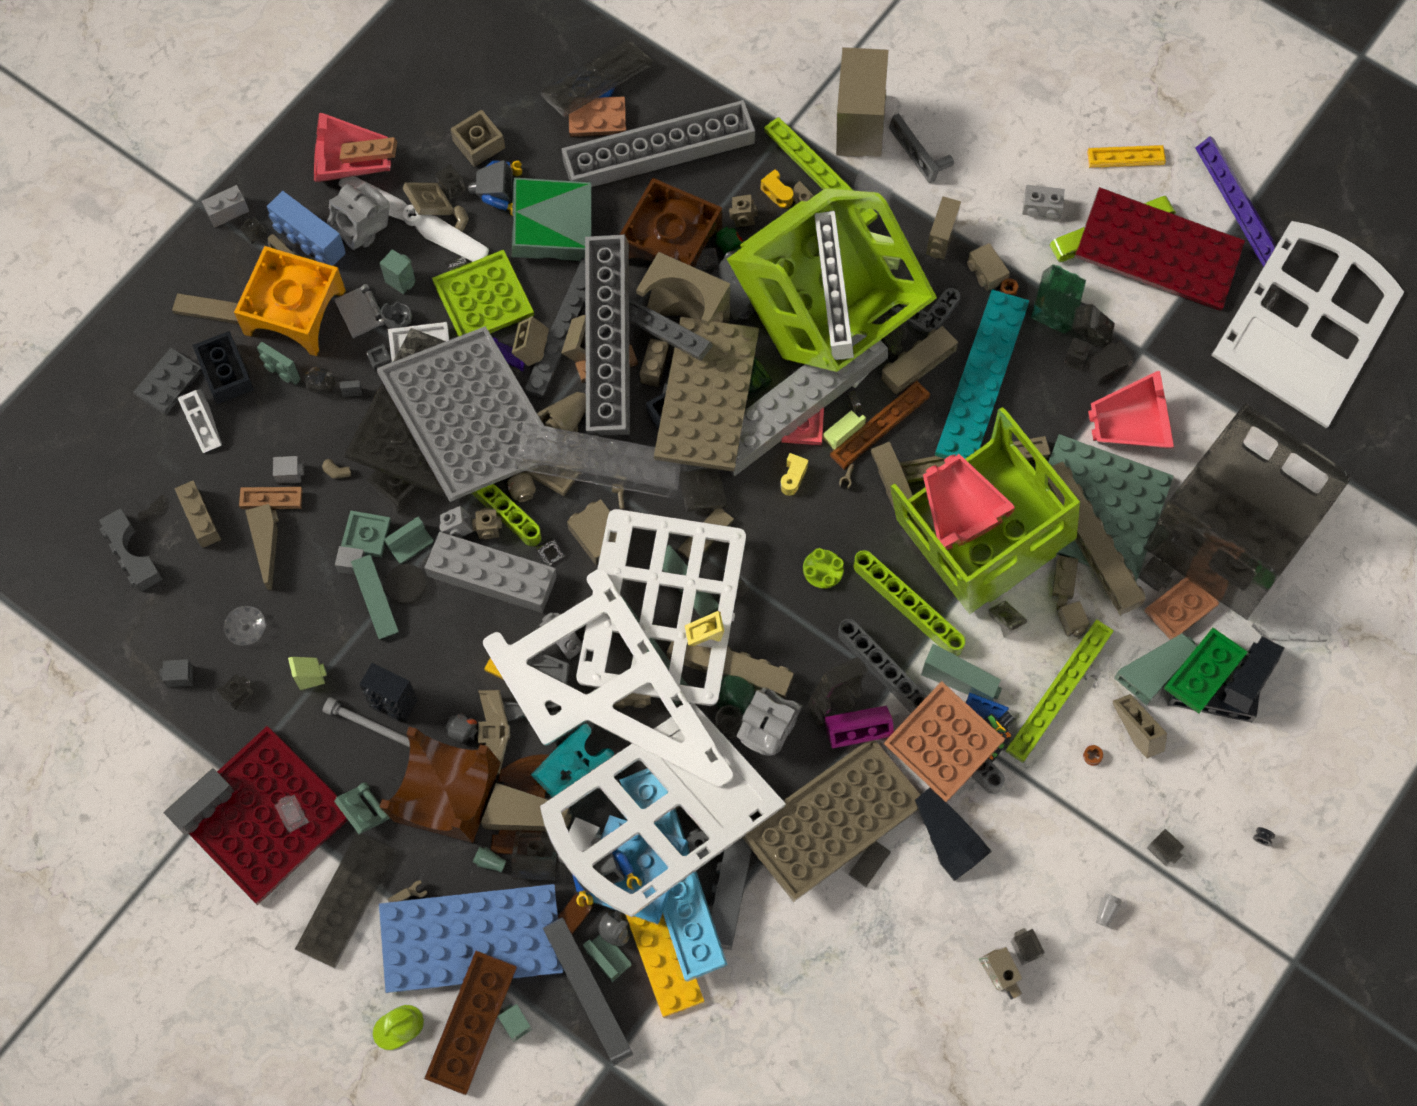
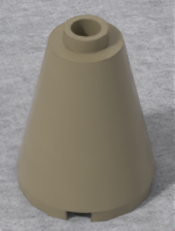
[537,392,586,444]

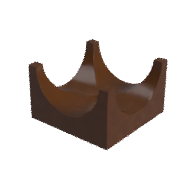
[620,178,722,268]
[379,727,501,843]

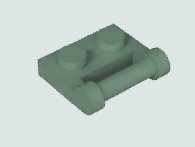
[334,782,390,834]

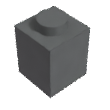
[159,659,193,687]

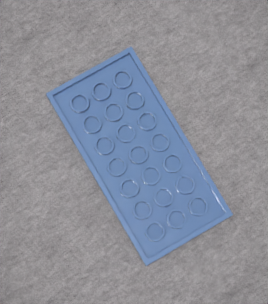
[379,884,563,993]

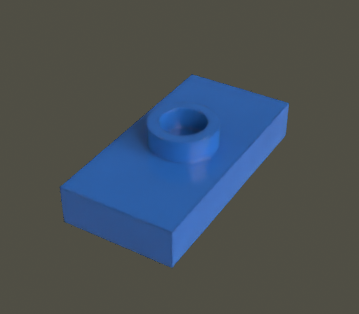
[966,692,1009,719]

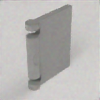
[334,284,385,338]

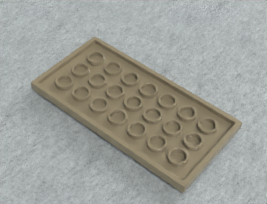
[654,317,759,471]
[742,740,920,902]

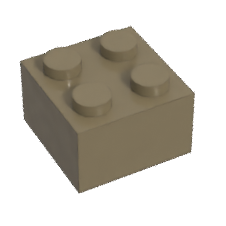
[450,110,505,167]

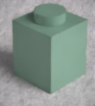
[498,1004,532,1042]

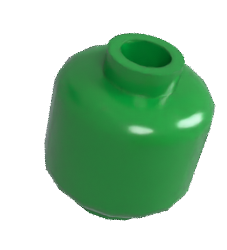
[715,227,743,256]

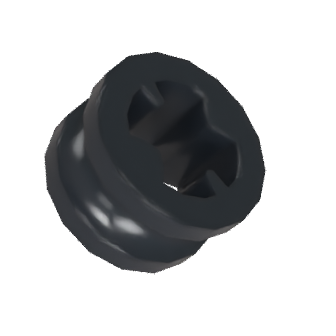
[1253,827,1275,846]

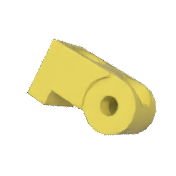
[780,453,809,496]

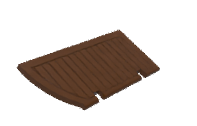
[491,754,549,856]

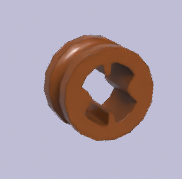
[1000,279,1018,296]
[1083,745,1103,766]

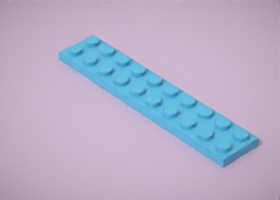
[620,768,728,982]

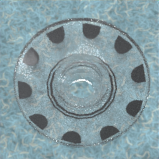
[224,606,266,646]

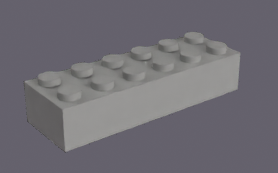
[425,532,557,614]

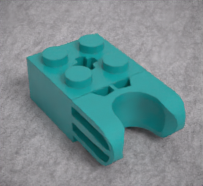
[531,724,614,798]

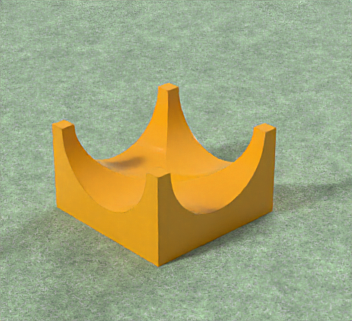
[234,246,346,356]

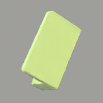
[822,410,866,450]

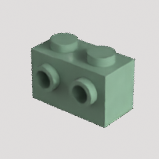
[380,249,416,294]

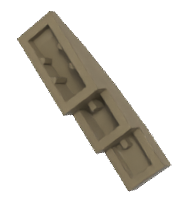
[871,442,913,511]

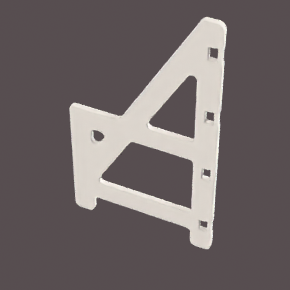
[483,569,733,787]

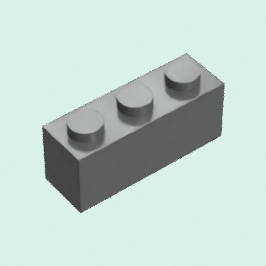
[163,768,234,835]

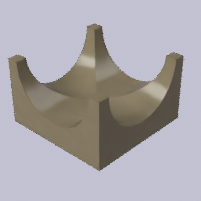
[636,252,730,328]

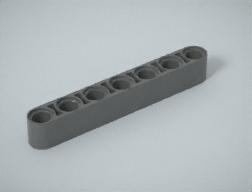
[543,918,633,1066]

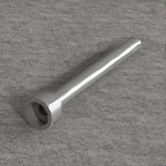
[323,697,410,747]

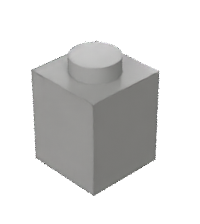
[273,456,304,484]
[335,546,366,575]

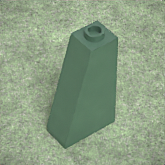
[1114,633,1197,706]
[921,644,1002,701]

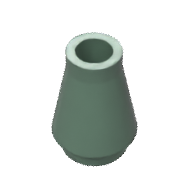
[473,847,507,872]

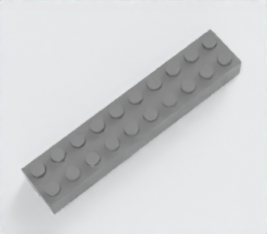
[561,100,755,187]
[585,235,630,436]
[729,334,888,477]

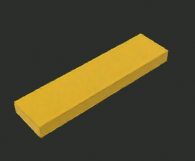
[1087,145,1166,168]

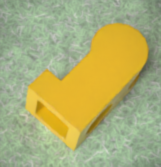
[761,170,793,208]

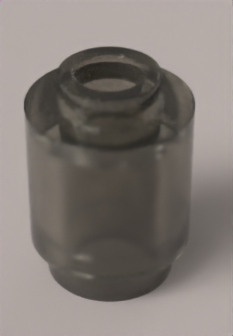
[1260,288,1280,312]

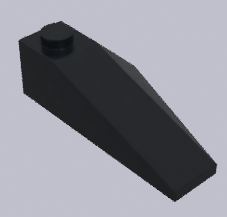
[914,787,992,881]

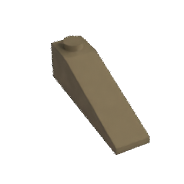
[245,504,279,590]

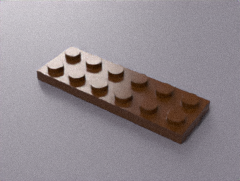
[424,950,517,1095]

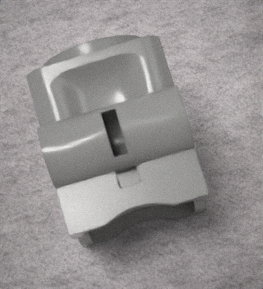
[327,182,390,250]
[737,687,803,756]

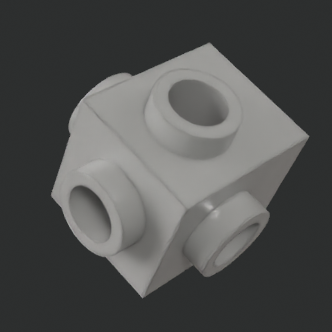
[440,506,473,538]

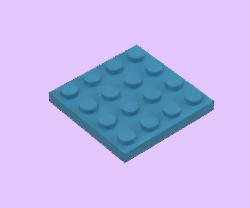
[579,815,689,925]

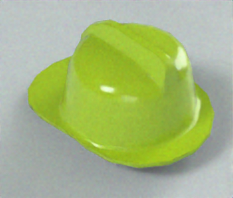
[373,1005,424,1050]

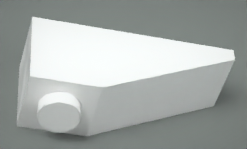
[178,389,222,453]

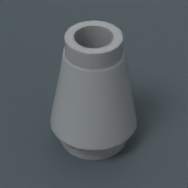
[1096,893,1122,928]

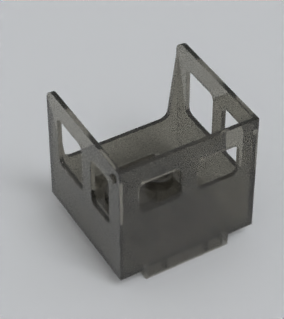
[1144,403,1351,620]

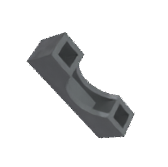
[99,508,163,592]

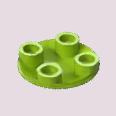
[803,548,844,589]

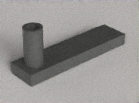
[888,113,954,183]

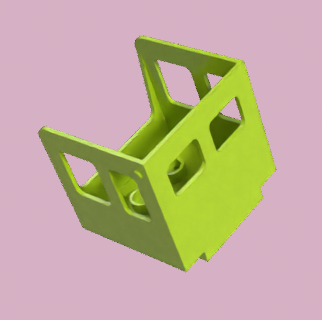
[727,188,937,372]
[890,407,1080,615]

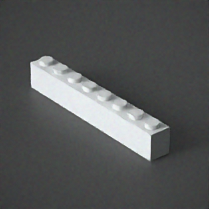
[815,211,854,360]

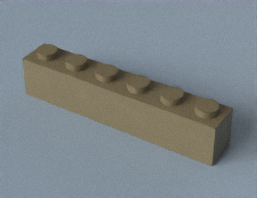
[667,642,794,699]

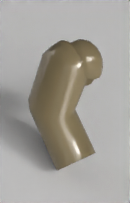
[322,459,351,479]

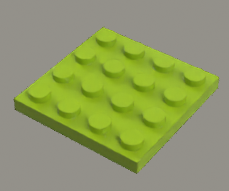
[432,250,534,337]

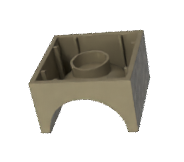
[836,47,889,158]

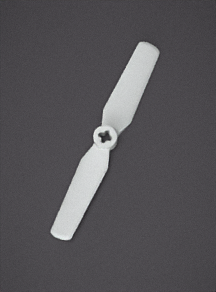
[339,176,489,262]

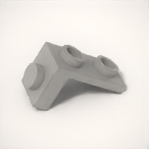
[539,613,583,659]

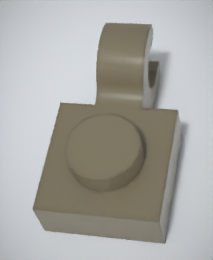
[387,880,428,902]

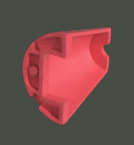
[314,113,391,182]
[1088,371,1174,449]
[923,454,1015,550]

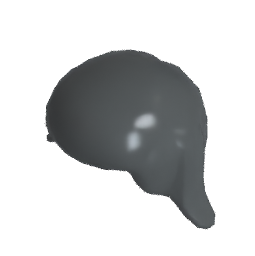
[598,911,629,946]

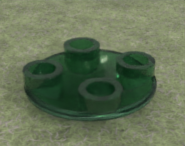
[716,675,755,716]

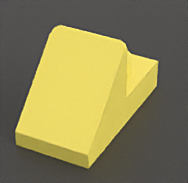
[685,611,724,646]

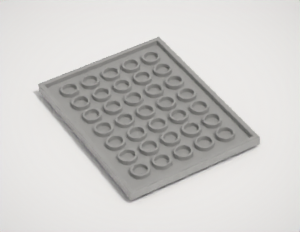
[377,326,560,502]

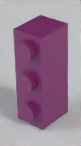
[825,705,894,748]

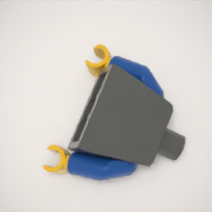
[468,160,522,216]
[573,838,642,906]

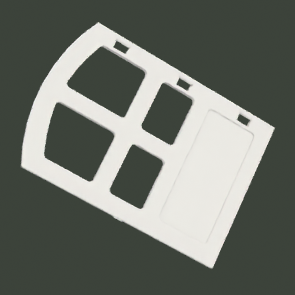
[1211,221,1404,428]
[540,703,786,917]

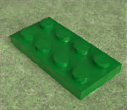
[1164,627,1248,714]

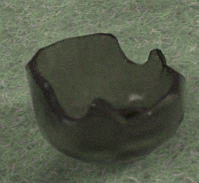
[714,705,743,740]

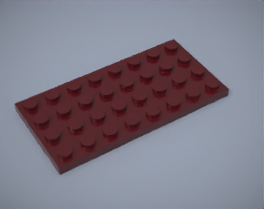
[1074,187,1245,311]

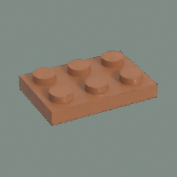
[569,97,626,137]
[1144,573,1219,640]

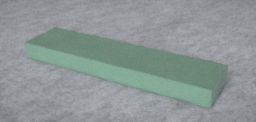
[662,545,719,618]
[351,555,399,640]

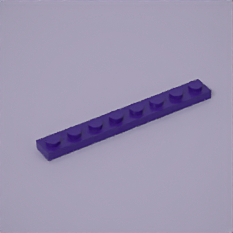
[1195,136,1276,267]

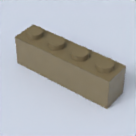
[881,326,958,396]

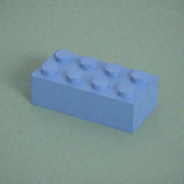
[267,191,346,266]

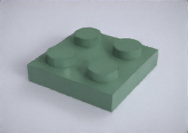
[257,342,301,385]
[341,511,391,558]

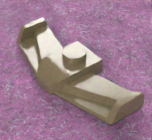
[478,690,510,775]

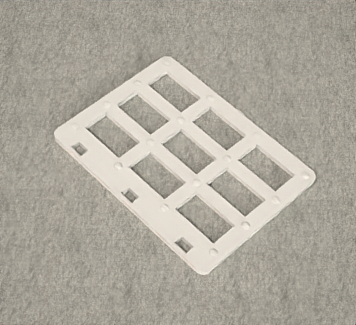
[576,509,746,706]

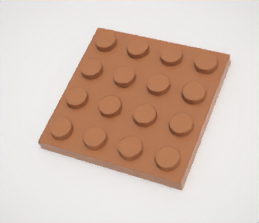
[884,681,1005,802]

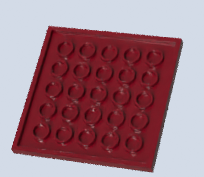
[188,726,348,906]

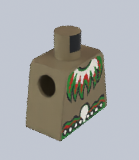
[979,947,1022,1000]

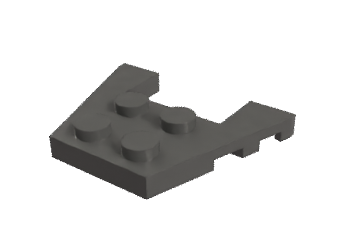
[503,641,570,722]

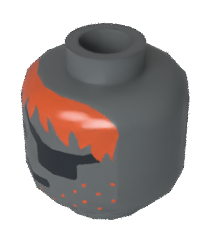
[446,713,478,744]

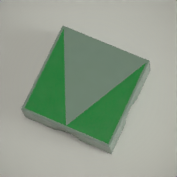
[512,178,591,261]

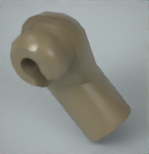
[452,206,469,232]

